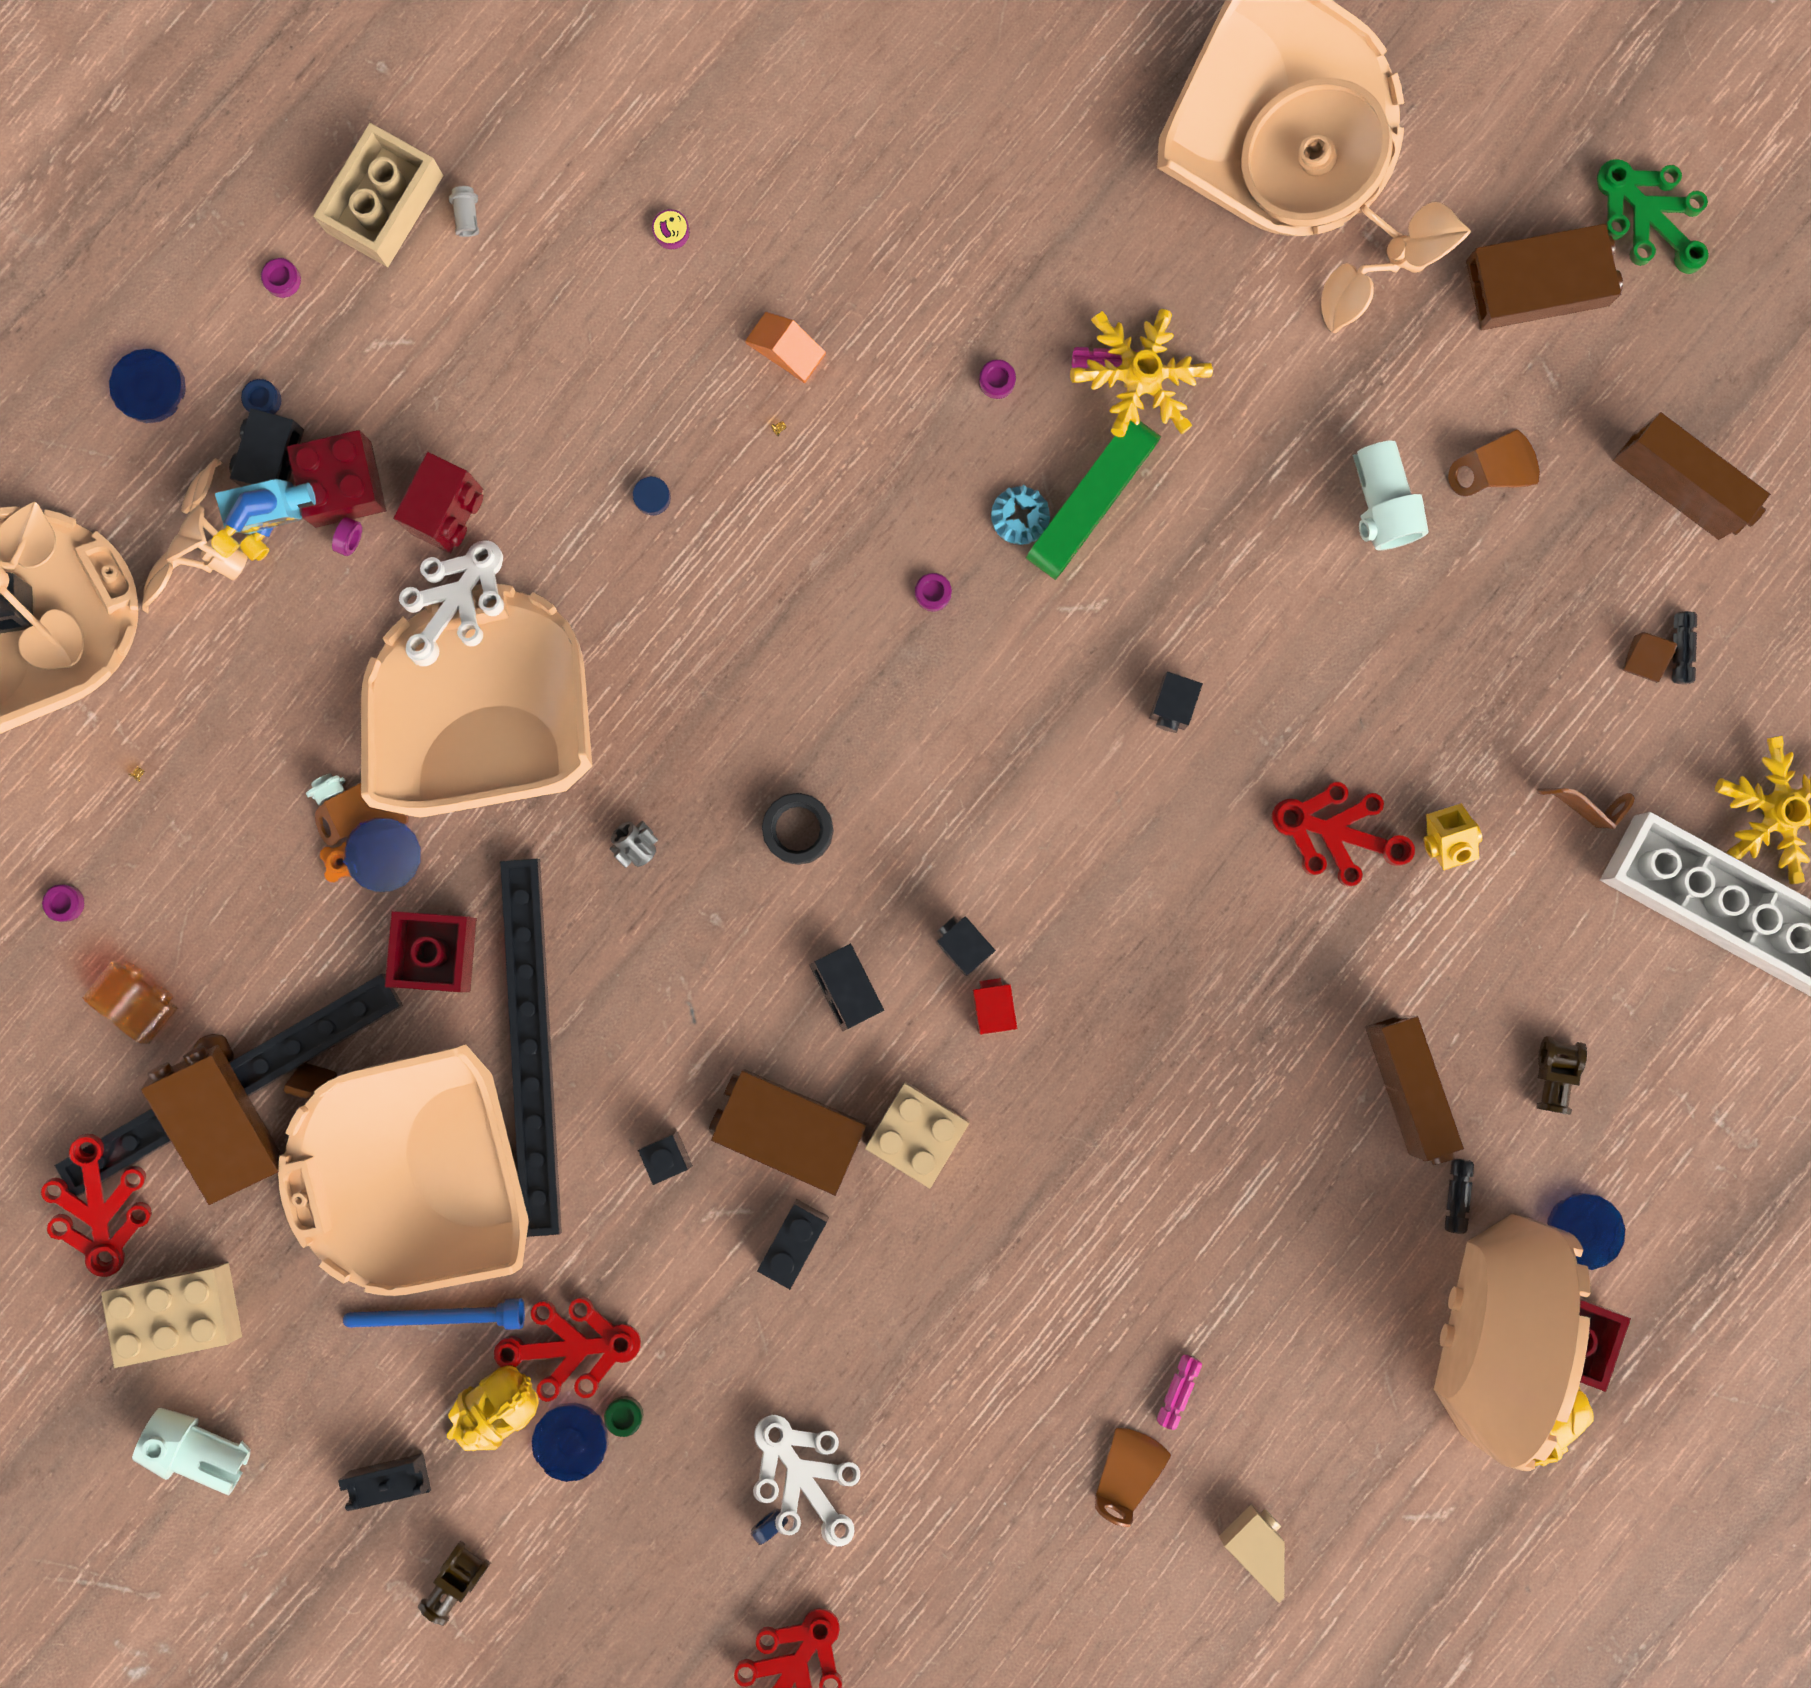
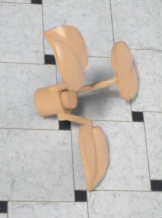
[1321,182,1471,334]
[142,458,248,613]
[0,502,84,670]

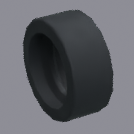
[762,793,834,865]

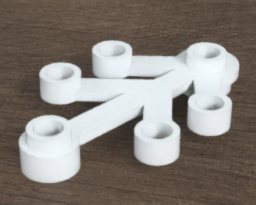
[399,541,504,666]
[753,1415,860,1546]

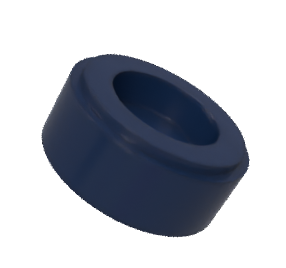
[241,379,282,414]
[633,476,671,516]
[750,1508,789,1545]

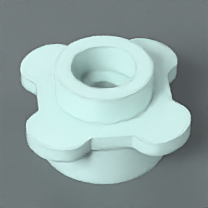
[306,774,345,806]

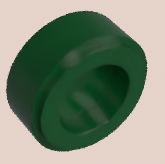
[604,1396,644,1437]

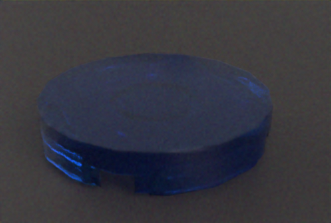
[109,349,186,424]
[344,818,421,892]
[1547,1193,1626,1270]
[532,1402,609,1482]

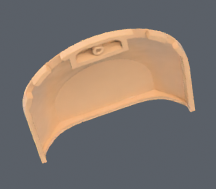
[1157,0,1404,236]
[0,507,138,734]
[361,584,592,818]
[278,1044,529,1296]
[1434,1214,1591,1471]

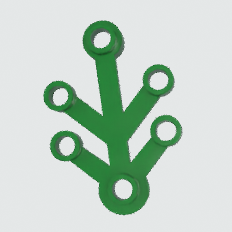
[1597,159,1709,274]

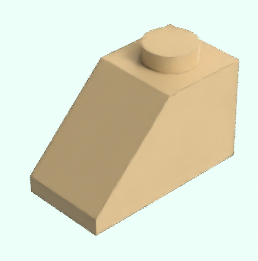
[1219,1504,1285,1603]

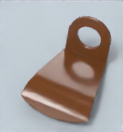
[1448,429,1540,497]
[315,783,409,846]
[1537,788,1635,829]
[1095,1428,1171,1527]

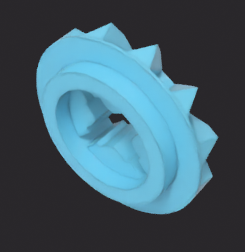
[991,485,1050,545]

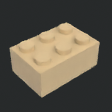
[313,123,444,267]
[101,1263,242,1368]

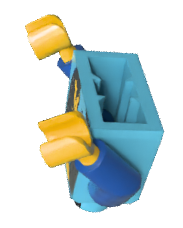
[211,479,316,561]

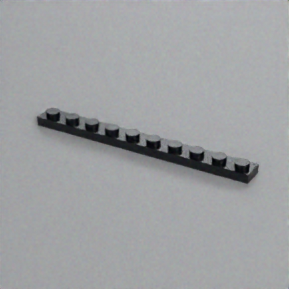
[500,858,562,1237]
[54,974,403,1197]

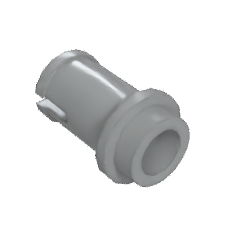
[449,186,479,237]

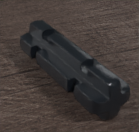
[1672,611,1697,685]
[1445,1159,1474,1234]

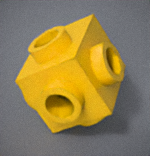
[1423,803,1482,870]

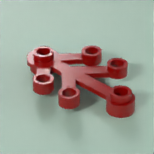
[1271,782,1415,887]
[41,1133,152,1277]
[494,1297,641,1402]
[734,1608,843,1688]

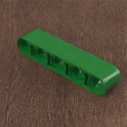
[1025,420,1162,580]

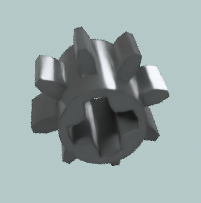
[610,821,658,868]

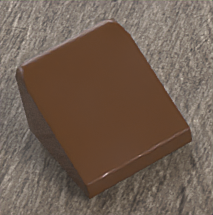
[1622,632,1677,683]
[283,1063,337,1100]

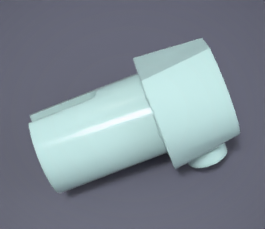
[1353,441,1429,550]
[132,1408,251,1495]

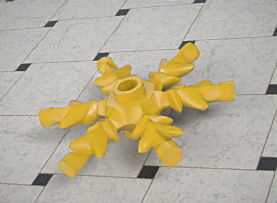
[1070,309,1213,437]
[1715,736,1811,884]

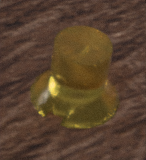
[771,421,787,437]
[128,767,145,782]

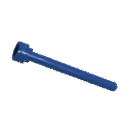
[343,1298,525,1330]

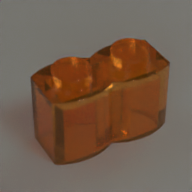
[82,961,178,1044]

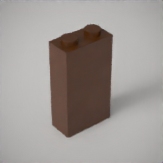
[1466,223,1623,331]
[1612,412,1771,540]
[1365,1015,1464,1165]
[141,1045,281,1205]
[709,1069,867,1196]

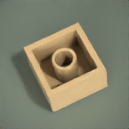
[865,1082,969,1189]

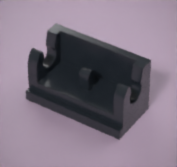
[809,943,885,1032]
[338,1453,431,1511]

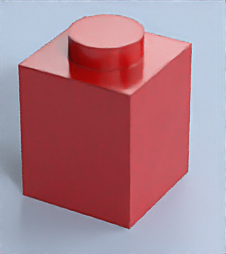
[972,978,1018,1035]

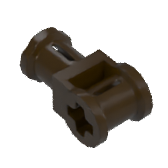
[1536,1036,1587,1115]
[418,1541,492,1626]

